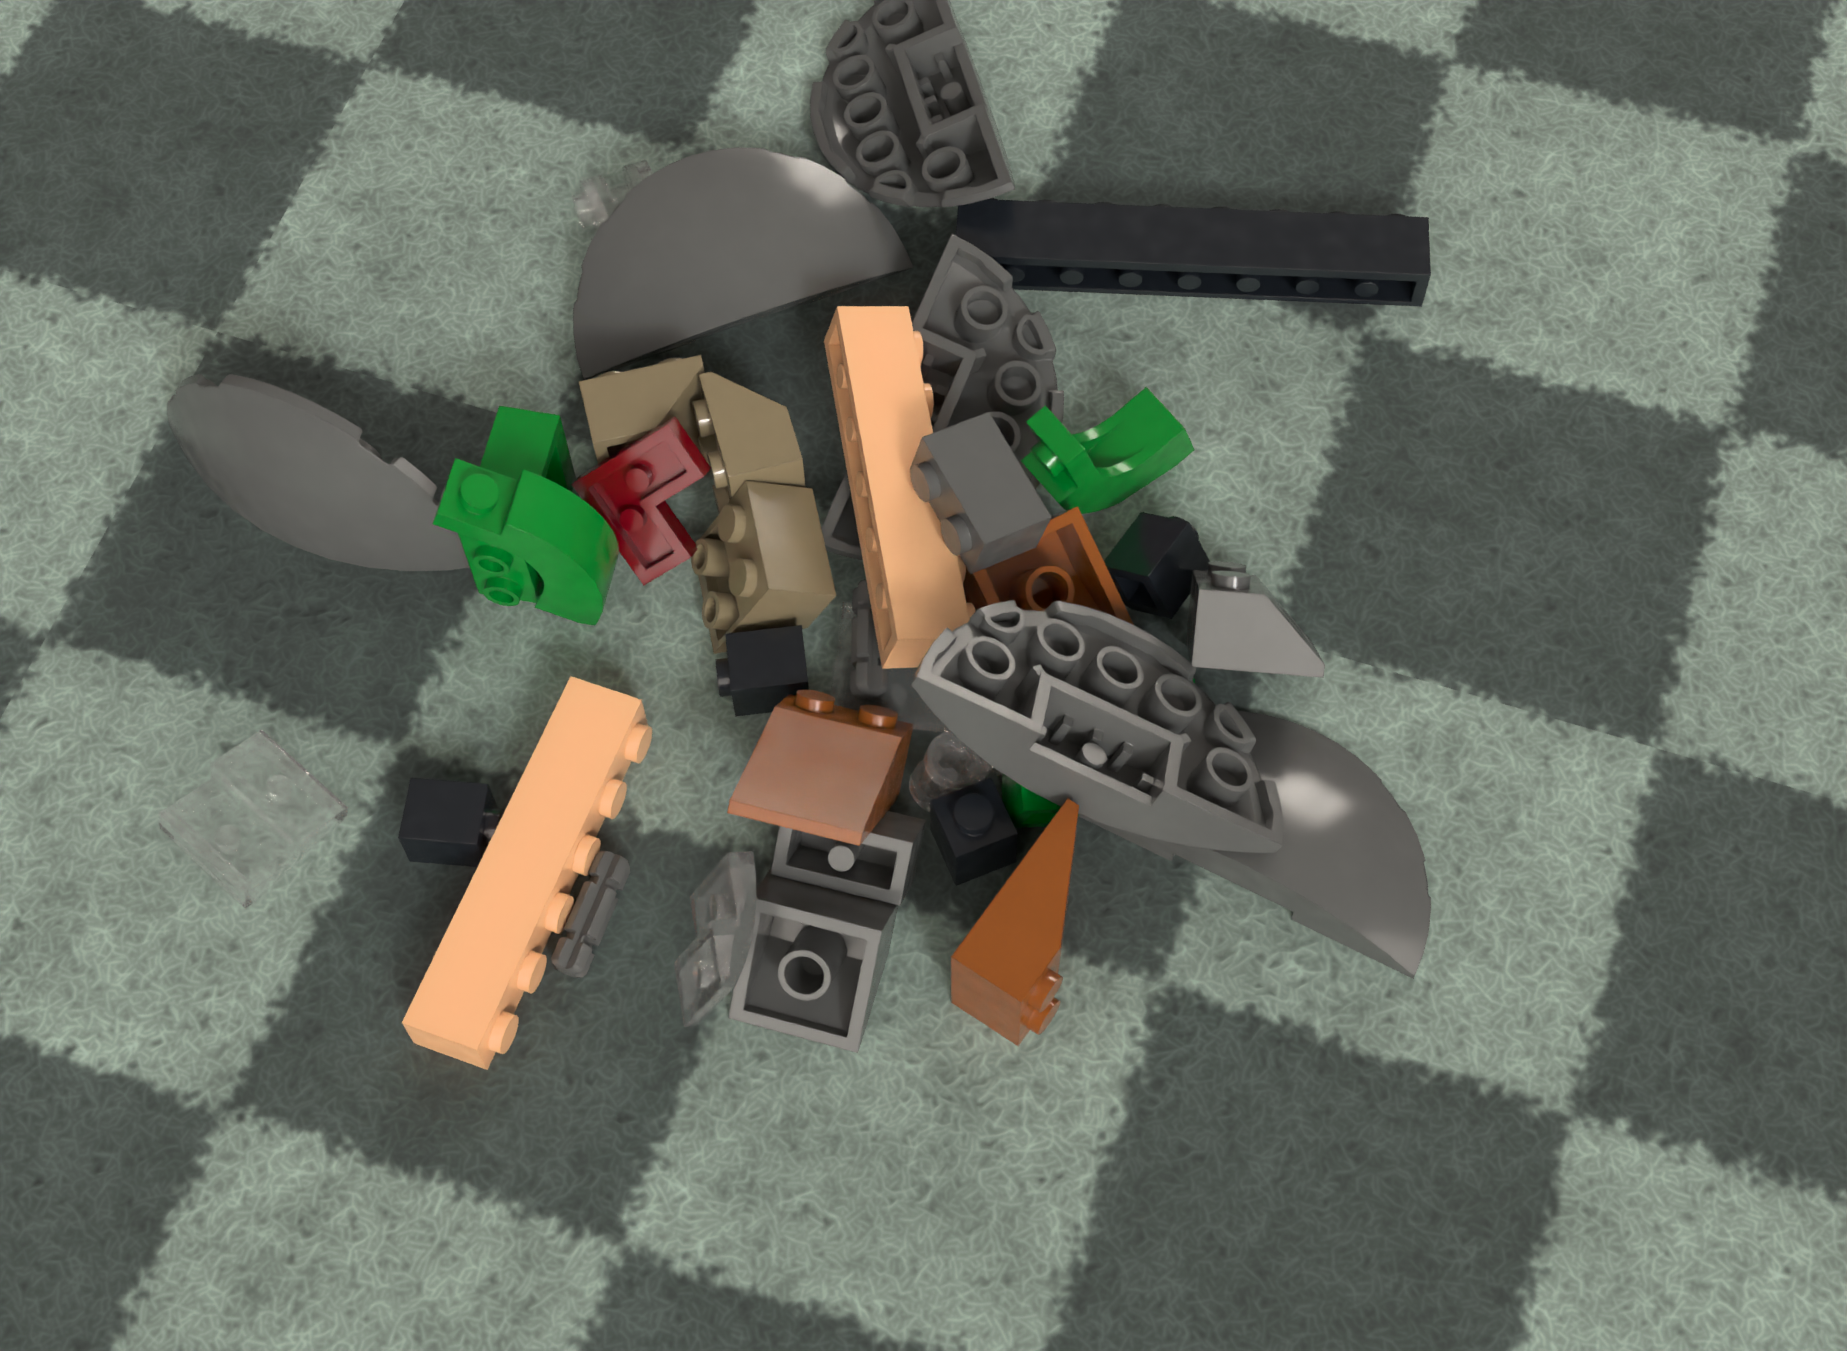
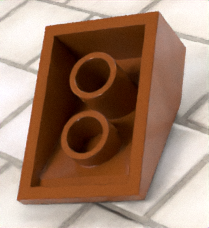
[963,506,1134,625]
[727,690,914,846]
[951,798,1079,1046]

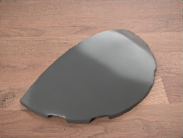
[810,0,1015,207]
[573,147,913,380]
[821,234,1064,560]
[167,374,470,571]
[911,600,1283,853]
[1079,711,1431,979]

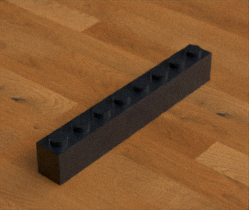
[956,198,1431,307]

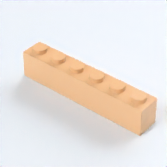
[824,306,976,669]
[402,676,652,1070]

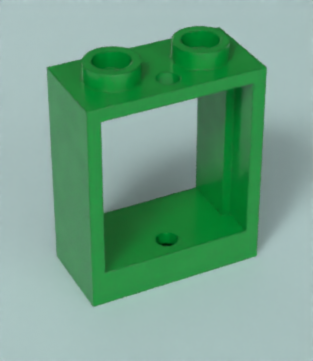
[458,406,576,606]

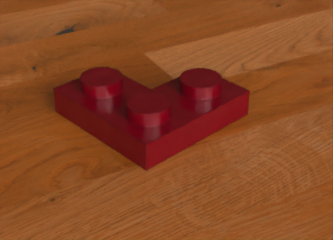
[571,416,711,586]

